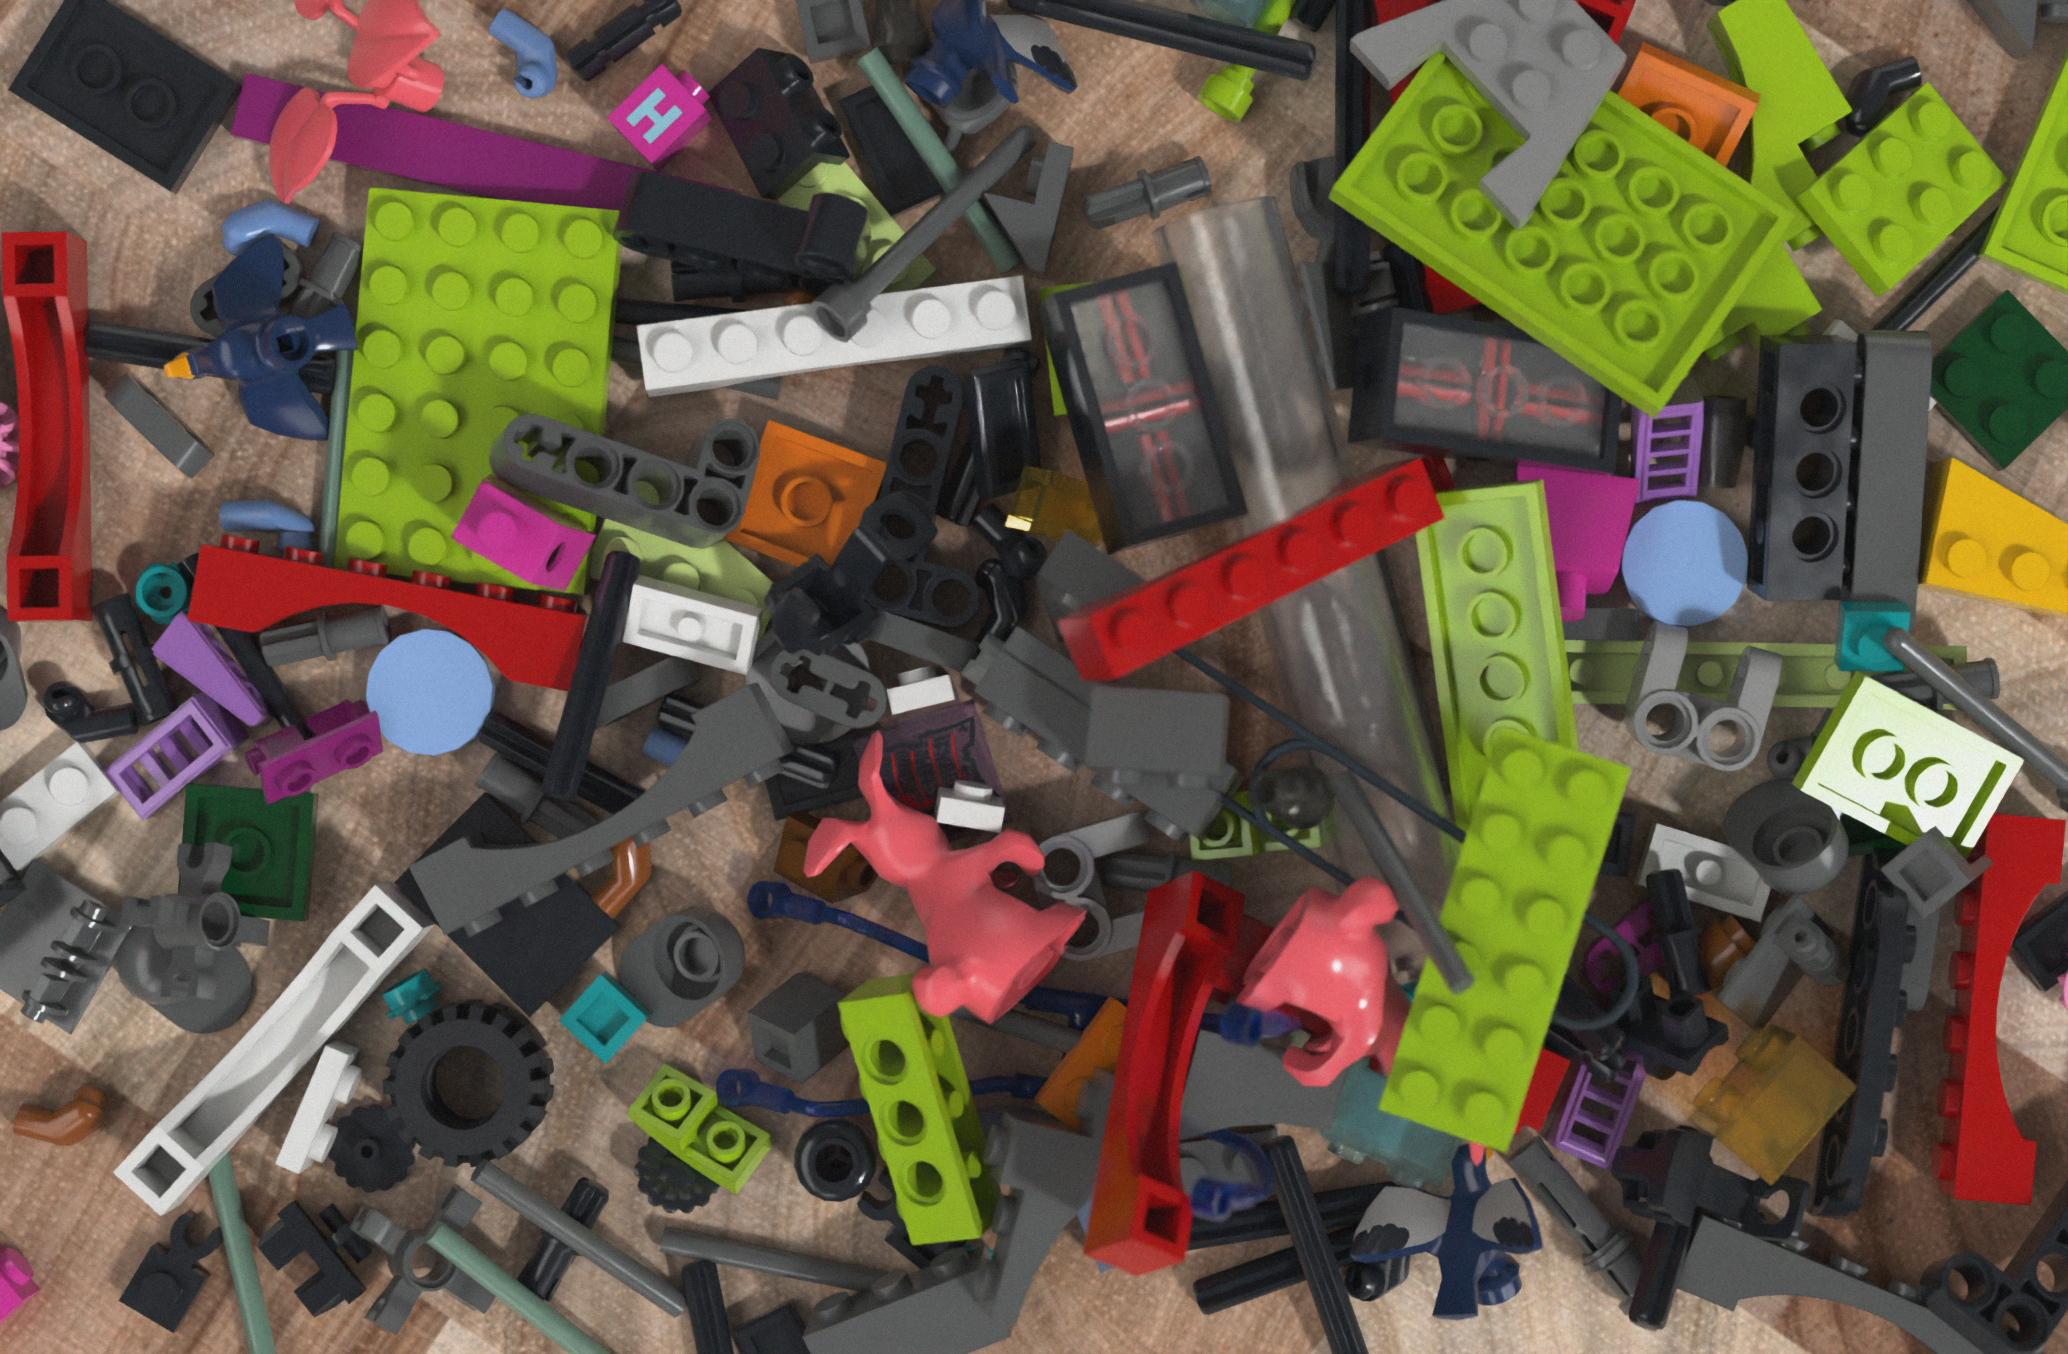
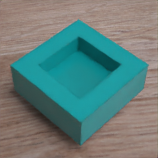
[1834,601,1910,672]
[559,971,652,1064]

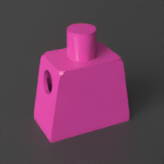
[1511,466,1639,622]
[451,474,597,591]

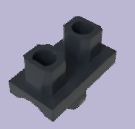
[1605,973,1729,1081]
[257,1200,373,1318]

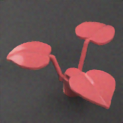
[269,0,444,205]

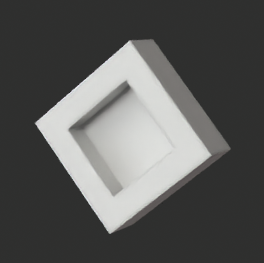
[886,665,956,715]
[934,780,1005,833]

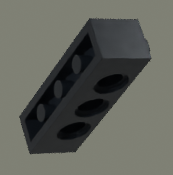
[1746,335,1863,601]

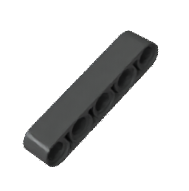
[1839,330,1932,636]

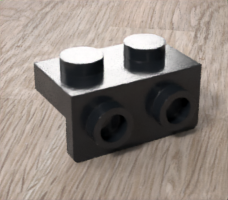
[707,48,850,200]

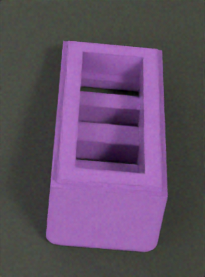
[1631,379,1704,504]
[151,610,274,727]
[104,692,250,821]
[1545,1047,1646,1170]

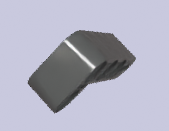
[489,414,760,549]

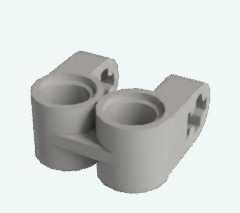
[1624,621,1782,771]
[1031,810,1151,961]

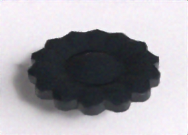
[328,1104,417,1193]
[634,1136,720,1213]

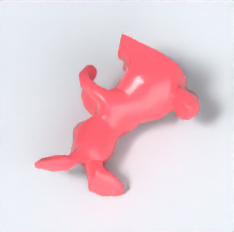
[803,729,1087,1025]
[1233,876,1485,1166]

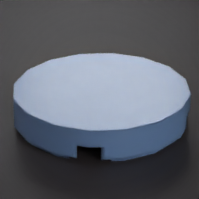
[1618,500,1748,627]
[366,629,496,756]

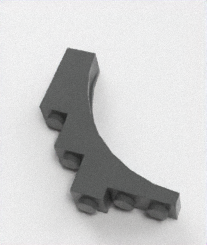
[974,1026,1347,1325]

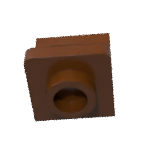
[773,810,878,904]

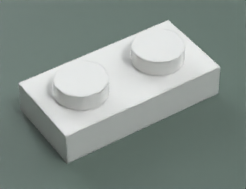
[623,575,763,675]
[0,741,120,871]
[1634,822,1771,922]
[275,1039,363,1174]

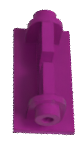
[244,699,383,805]

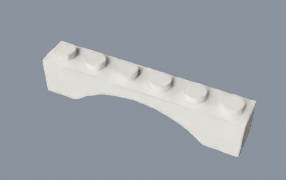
[637,275,1032,397]
[113,881,435,1216]

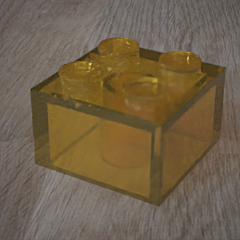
[1689,1023,1857,1186]

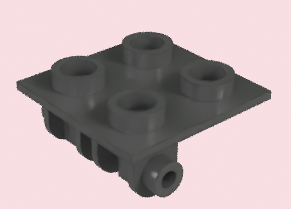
[1299,251,1400,391]
[0,859,134,1034]
[1717,893,1851,1034]

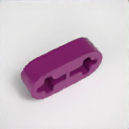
[1582,896,1664,995]

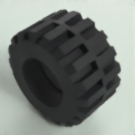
[383,1000,555,1168]

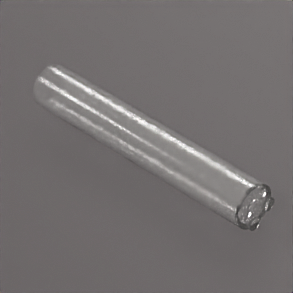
[1152,196,1461,985]

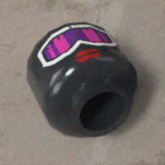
[794,1114,879,1202]

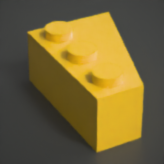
[1918,457,2068,619]

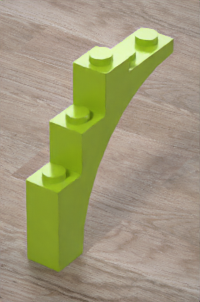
[1683,0,1852,379]

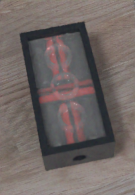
[1037,262,1248,555]
[1347,307,1622,475]

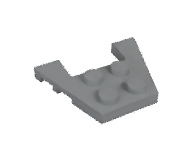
[1350,0,1627,231]

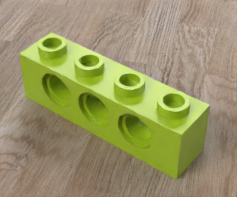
[838,972,1002,1245]

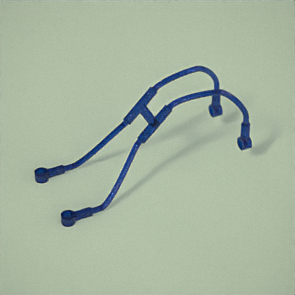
[716,881,1302,1222]

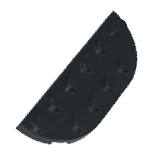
[1809,847,1917,1220]

